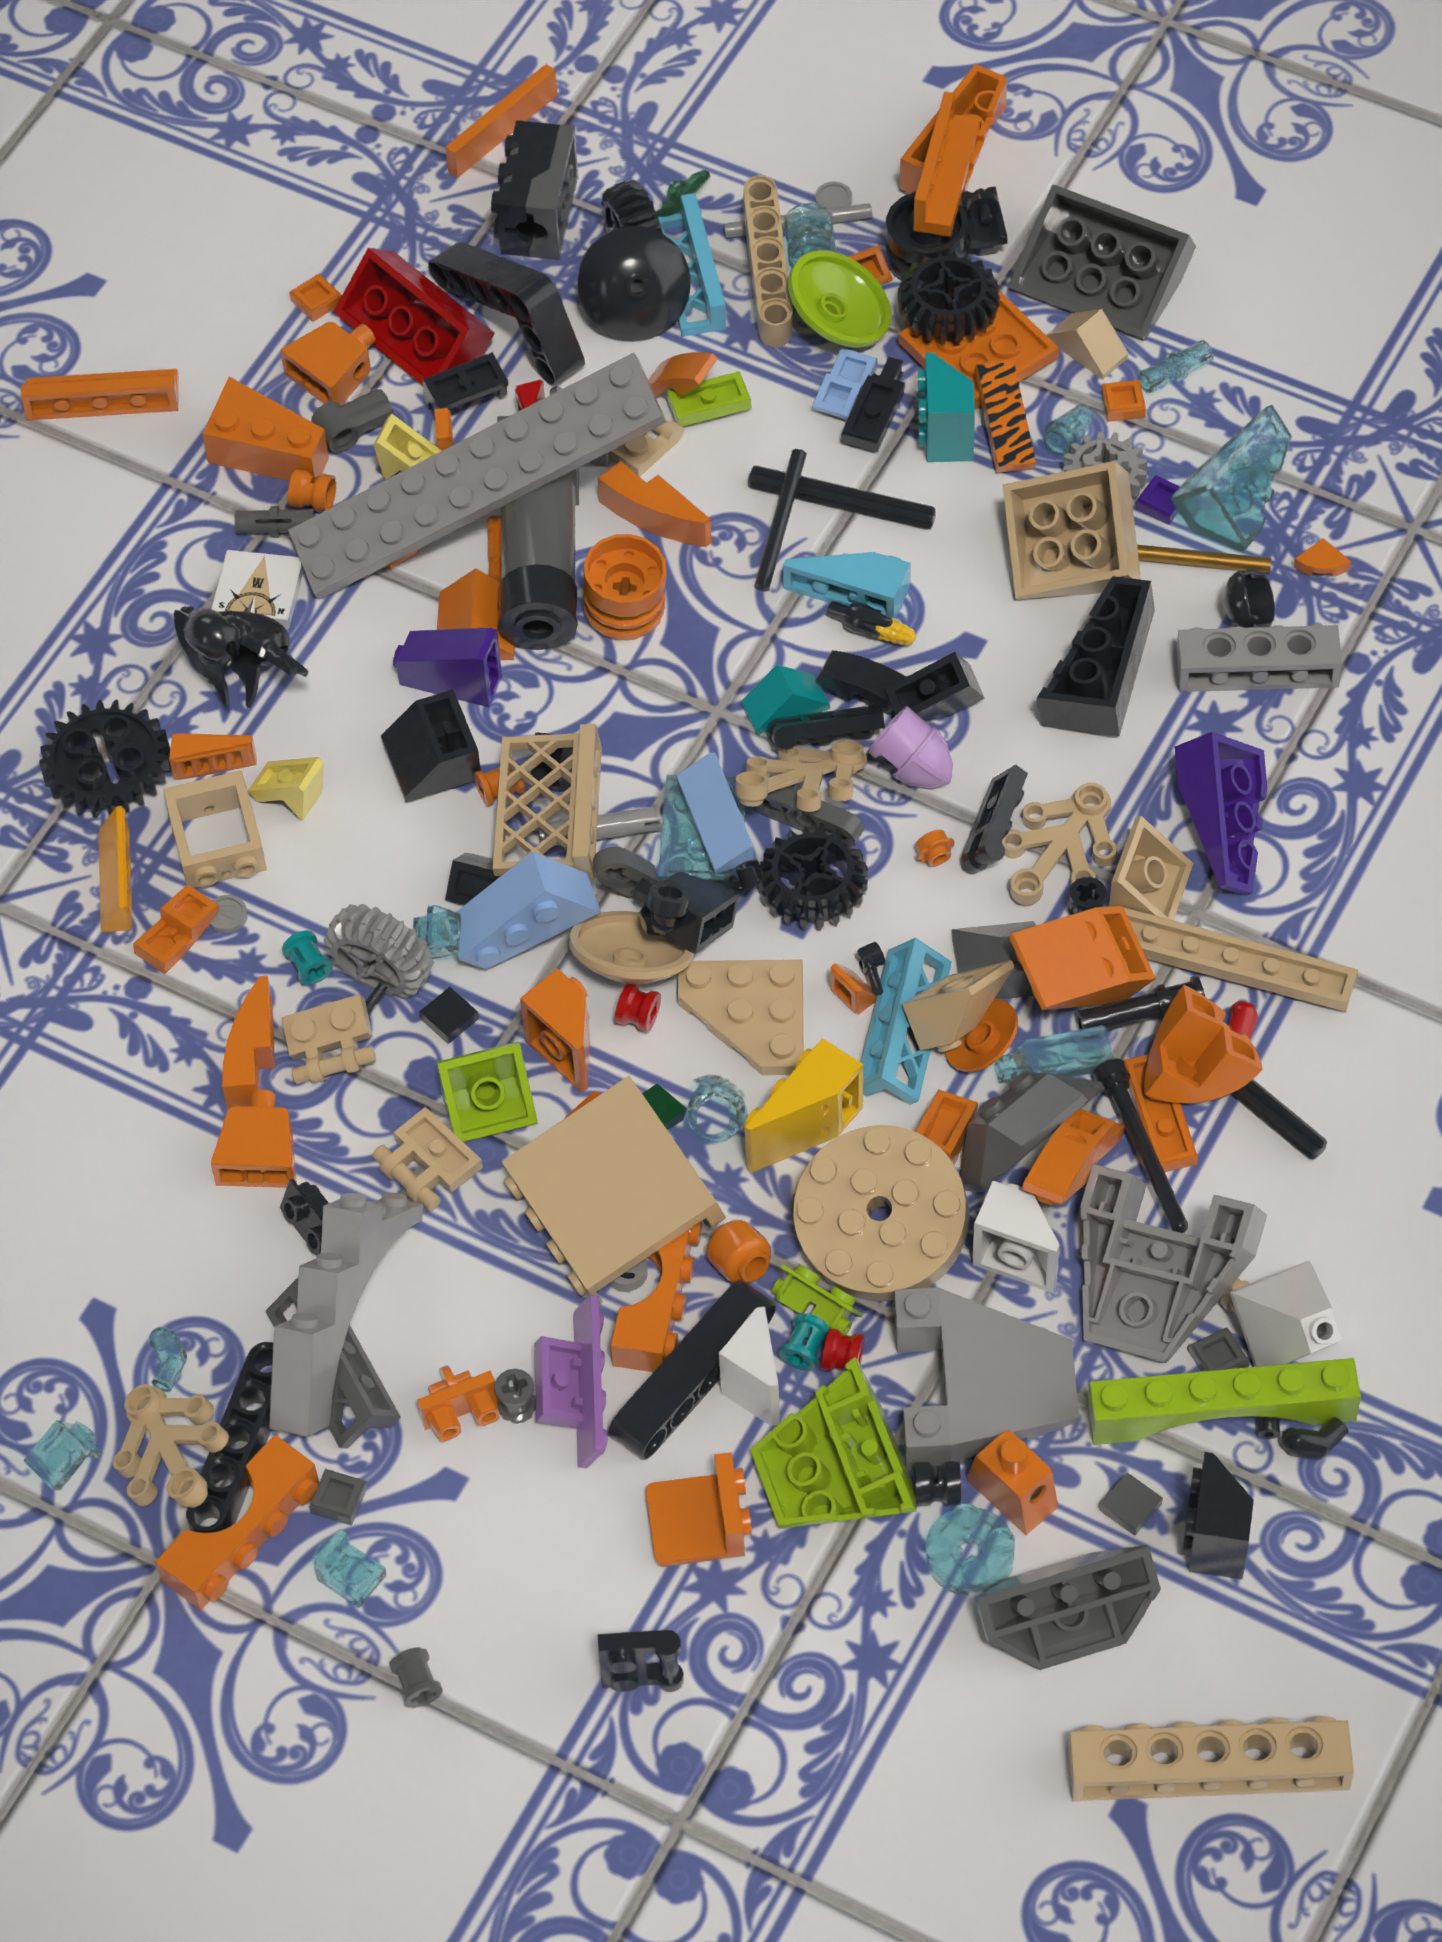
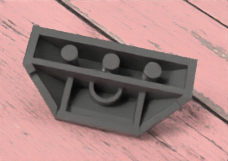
[961,1071,1105,1192]
[975,1545,1161,1670]

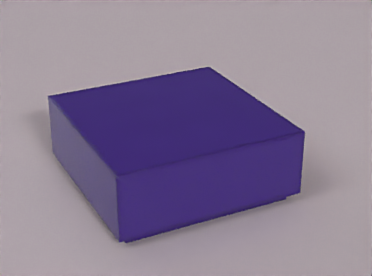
[1135,475,1189,525]

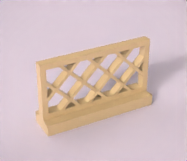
[493,724,602,880]

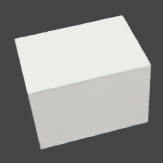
[719,1307,780,1426]

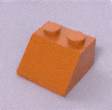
[520,968,590,1093]

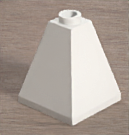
[1230,1261,1342,1367]

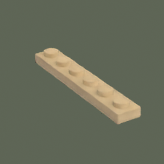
[1123,907,1358,1012]

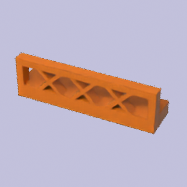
[914,91,980,236]
[21,368,179,421]

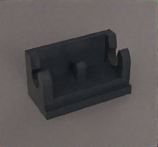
[423,352,509,418]

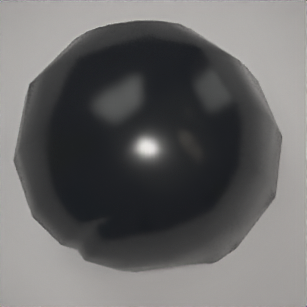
[1223,569,1275,628]

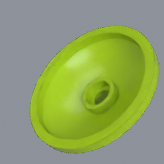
[788,250,891,348]

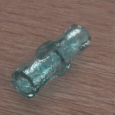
[1137,340,1214,394]

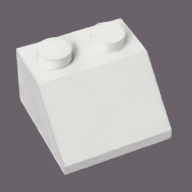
[973,1181,1060,1293]

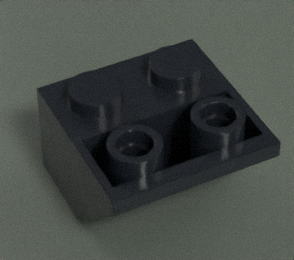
[380,689,481,802]
[1182,1452,1254,1580]

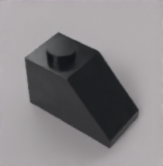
[885,652,985,721]

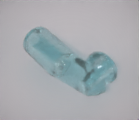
[149,1326,187,1392]

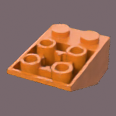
[1009,906,1156,1010]

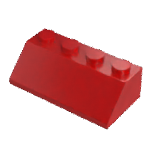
[333,248,495,385]

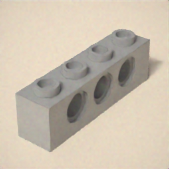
[1176,624,1342,692]

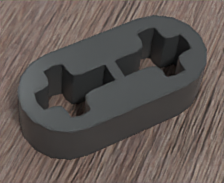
[593,847,658,898]

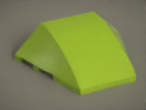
[750,1357,917,1529]

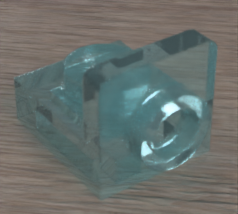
[413,905,461,959]
[23,1420,103,1491]
[313,1529,387,1609]

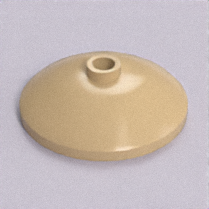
[569,911,694,984]

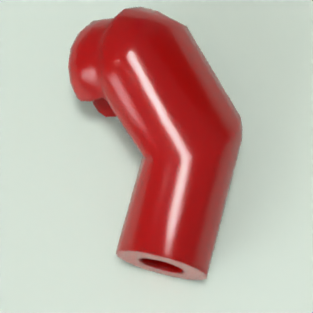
[1228,1001,1258,1040]

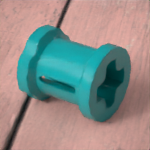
[282,930,333,986]
[779,1313,830,1371]

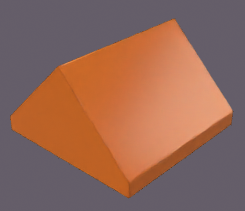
[437,568,515,660]

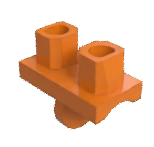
[417,1365,499,1442]

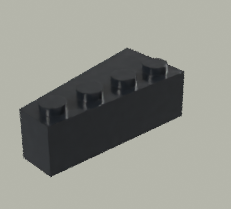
[1037,576,1155,737]

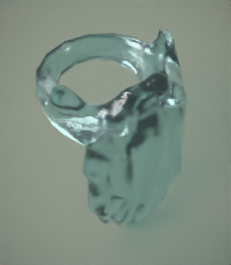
[687,1074,748,1143]

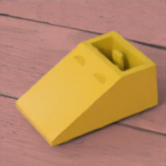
[744,1038,863,1173]

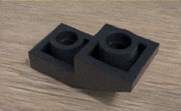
[816,650,906,713]

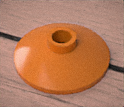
[945,999,1018,1072]

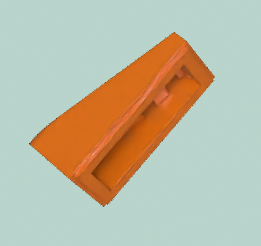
[169,733,257,780]

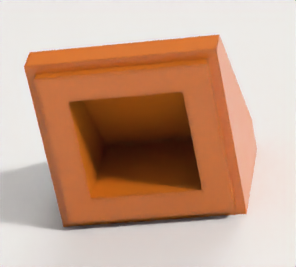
[848,245,893,285]
[830,963,877,1015]

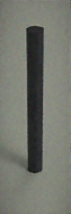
[754,449,807,591]

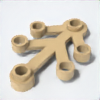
[735,740,867,812]
[1002,783,1117,906]
[113,1384,229,1508]

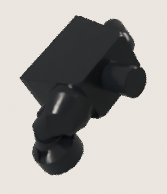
[634,859,763,954]

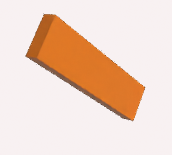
[445,64,558,178]

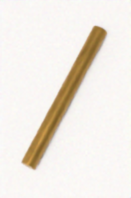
[1137,544,1272,573]

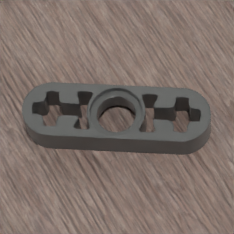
[753,786,864,846]

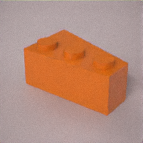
[203,376,329,481]

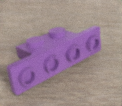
[534,1294,608,1468]

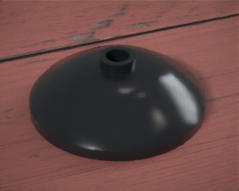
[577,225,691,340]

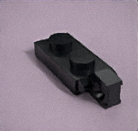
[841,356,905,452]

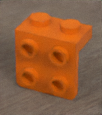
[646,1452,752,1567]

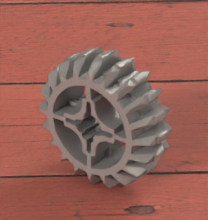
[323,904,434,998]

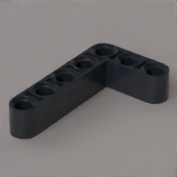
[428,241,585,386]

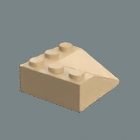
[1003,461,1141,599]

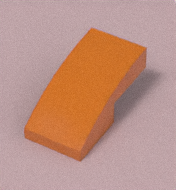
[648,352,718,397]
[133,884,219,974]

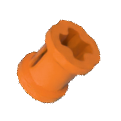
[474,758,525,806]

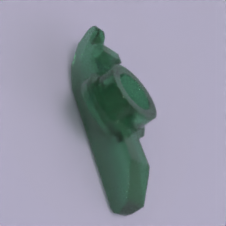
[656,170,711,217]

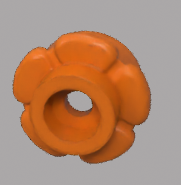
[915,830,955,866]

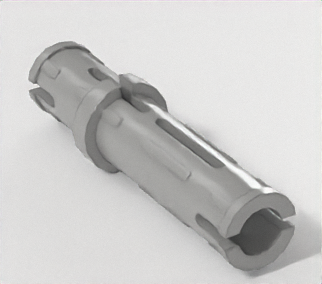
[537,805,662,847]

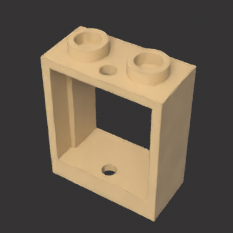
[163,770,267,888]

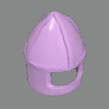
[867,706,953,788]

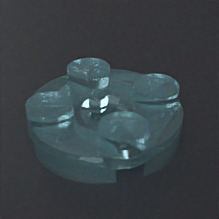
[926,1503,1015,1595]

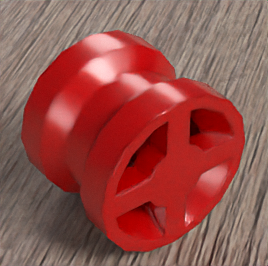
[615,984,661,1033]
[821,1328,865,1372]

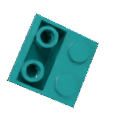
[917,353,975,462]

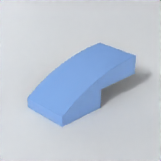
[812,348,878,419]

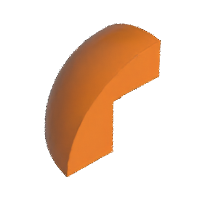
[1144,985,1263,1103]

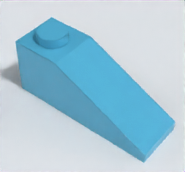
[783,552,911,619]

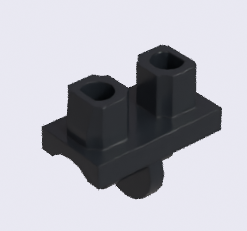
[960,186,1008,256]

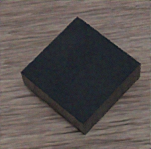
[419,987,479,1044]

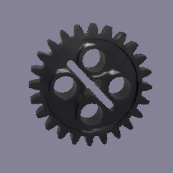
[39,700,171,817]

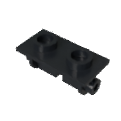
[280,1179,329,1255]

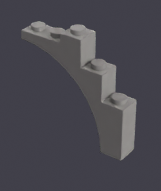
[269,1193,423,1437]

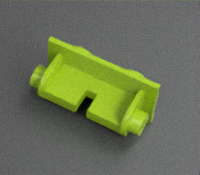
[771,1264,864,1335]

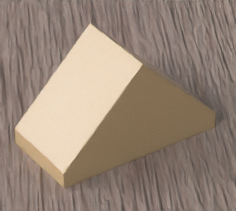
[1046,309,1128,380]

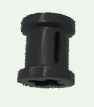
[1068,877,1106,915]

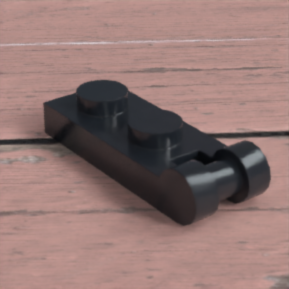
[767,705,885,750]
[961,764,1028,874]

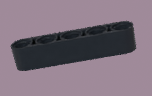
[608,1280,777,1460]
[186,1342,274,1533]

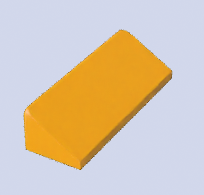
[98,806,133,932]

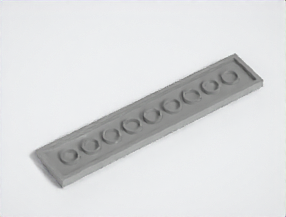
[288,352,667,600]

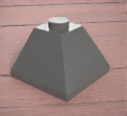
[952,921,1036,999]

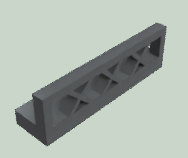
[266,1278,401,1448]

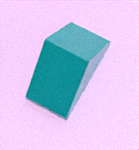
[741,664,830,735]

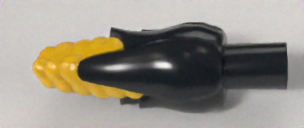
[827,601,916,645]

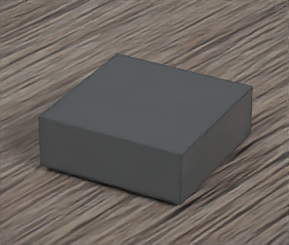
[1189,1327,1250,1372]
[309,1469,368,1526]
[1100,1472,1163,1536]

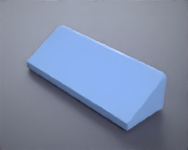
[676,752,754,874]

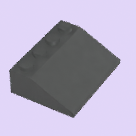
[1008,184,1196,341]

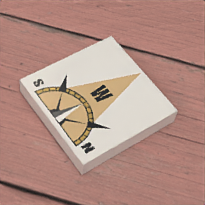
[212,550,304,628]

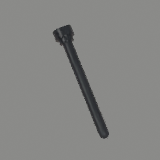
[1093,1058,1188,1233]

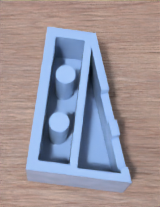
[446,852,601,970]

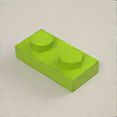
[667,371,751,427]

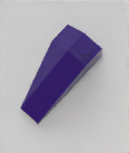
[1175,732,1268,896]

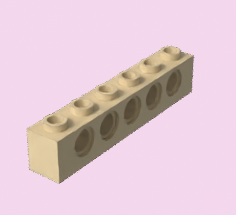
[1069,1716,1354,1801]

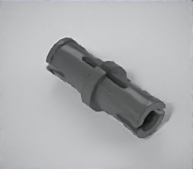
[235,506,315,537]

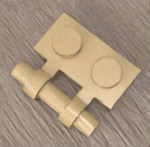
[281,994,376,1084]
[372,1107,483,1211]

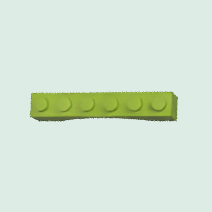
[1087,1358,1361,1445]

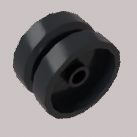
[885,192,968,281]

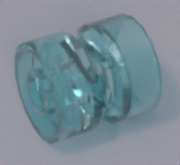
[784,203,836,268]

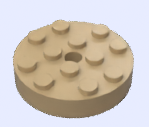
[793,1125,969,1301]

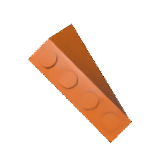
[900,64,1007,194]

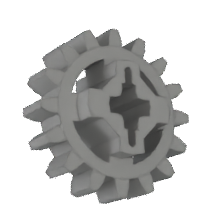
[1063,431,1148,497]

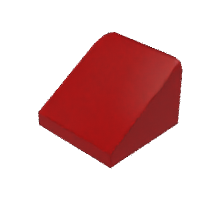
[515,380,545,412]

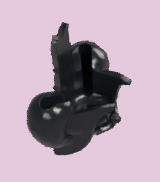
[174,606,309,708]

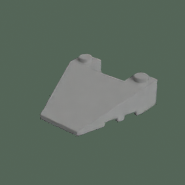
[1081,1164,1268,1363]
[894,1287,1079,1471]

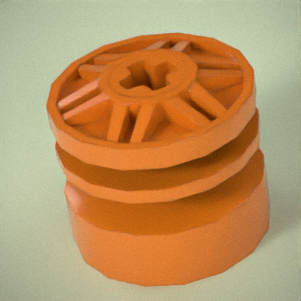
[583,534,667,640]

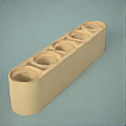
[743,175,793,348]

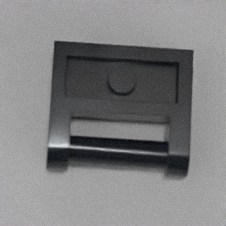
[597,1630,684,1692]

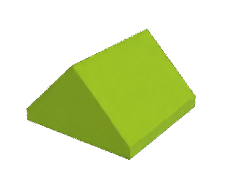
[437,1041,538,1142]

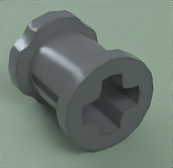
[495,1368,536,1424]
[389,1647,443,1708]

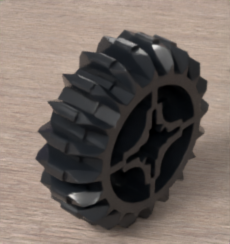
[601,180,663,283]
[897,251,1000,345]
[758,825,868,931]

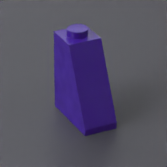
[393,628,502,708]

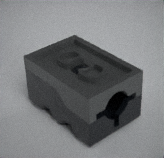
[491,120,579,260]

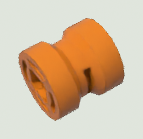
[288,468,337,513]

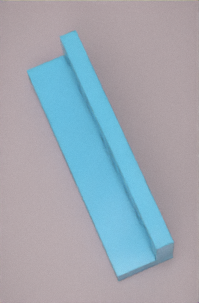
[658,193,726,337]
[861,937,952,1105]

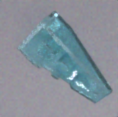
[1171,405,1292,552]

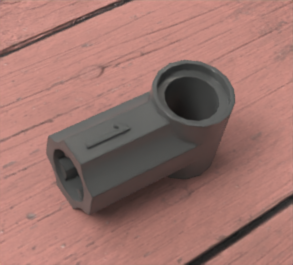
[311,389,394,453]

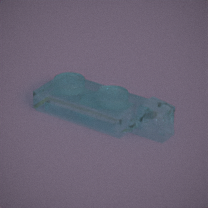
[995,1026,1115,1084]

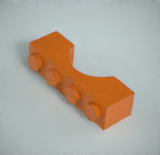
[611,1221,703,1372]
[155,1434,319,1611]

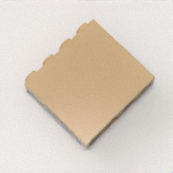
[501,1076,726,1304]

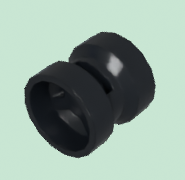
[915,1461,961,1506]

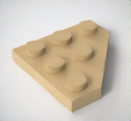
[678,959,804,1075]

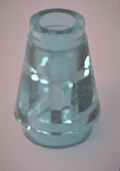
[1043,404,1094,456]

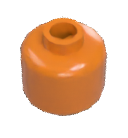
[707,1220,771,1283]

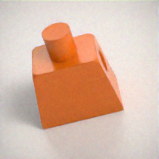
[281,322,375,405]
[211,1089,297,1188]
[967,1430,1058,1536]

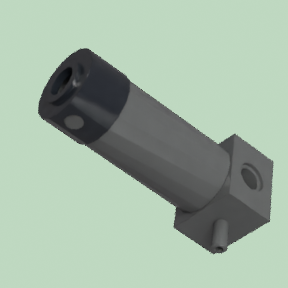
[497,416,608,650]

